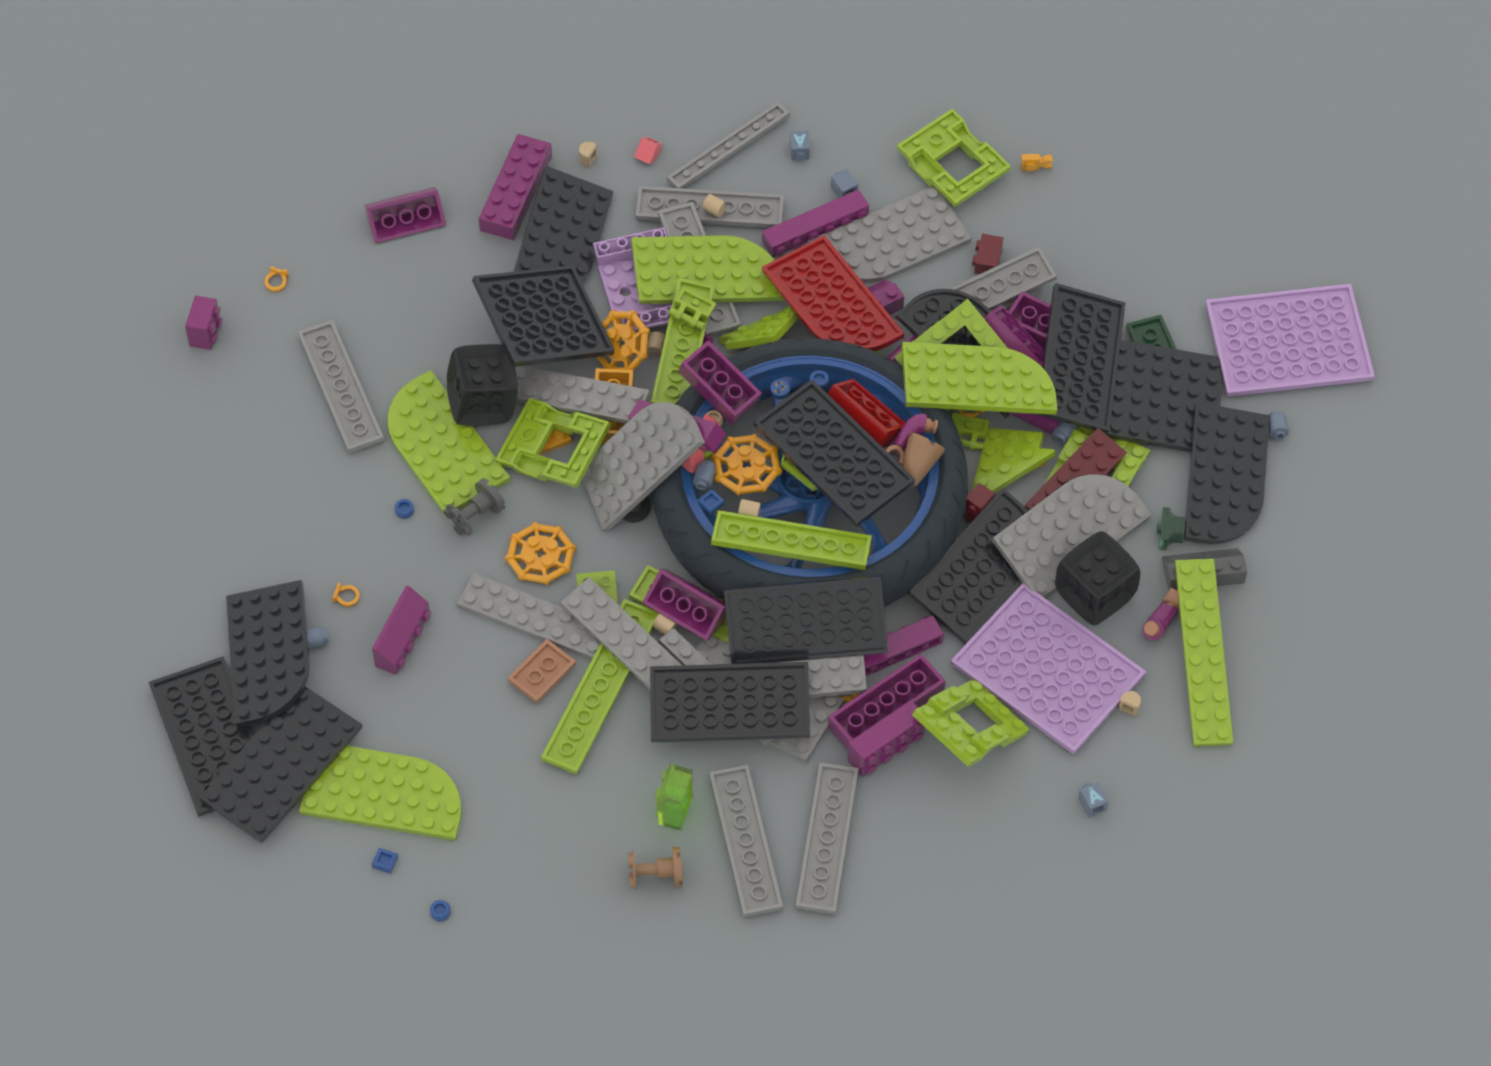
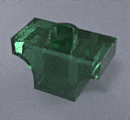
[1156,507,1185,550]

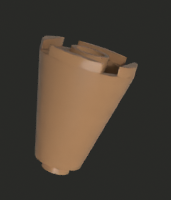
[902,433,945,489]

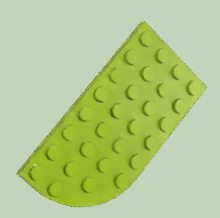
[631,235,785,304]
[901,342,1057,415]
[388,370,510,517]
[299,746,461,841]

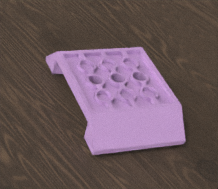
[593,227,672,331]

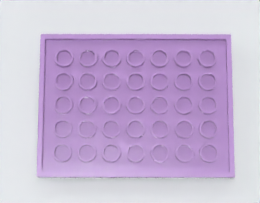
[1205,284,1375,397]
[950,583,1146,755]

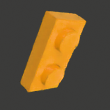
[540,429,572,455]

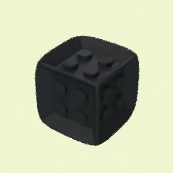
[447,344,518,426]
[1055,531,1141,625]

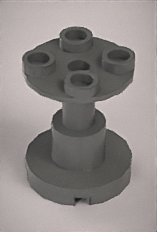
[443,478,506,536]

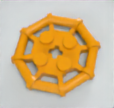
[595,310,650,373]
[711,433,782,496]
[504,522,576,585]

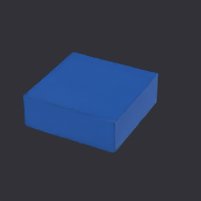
[697,489,725,516]
[372,848,398,874]

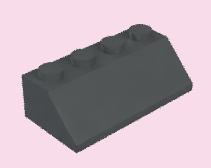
[1162,548,1247,590]

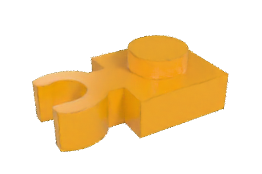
[1020,154,1053,171]

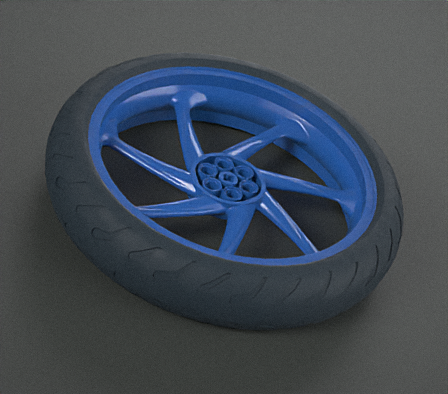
[651,338,968,607]

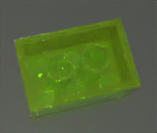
[655,764,693,831]

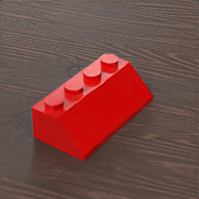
[828,379,905,448]

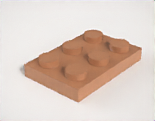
[508,639,576,704]

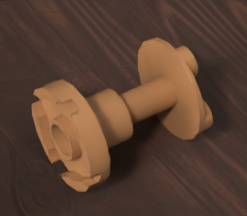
[628,847,683,890]

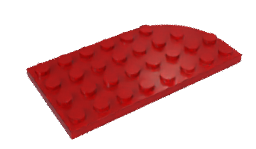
[762,235,904,351]

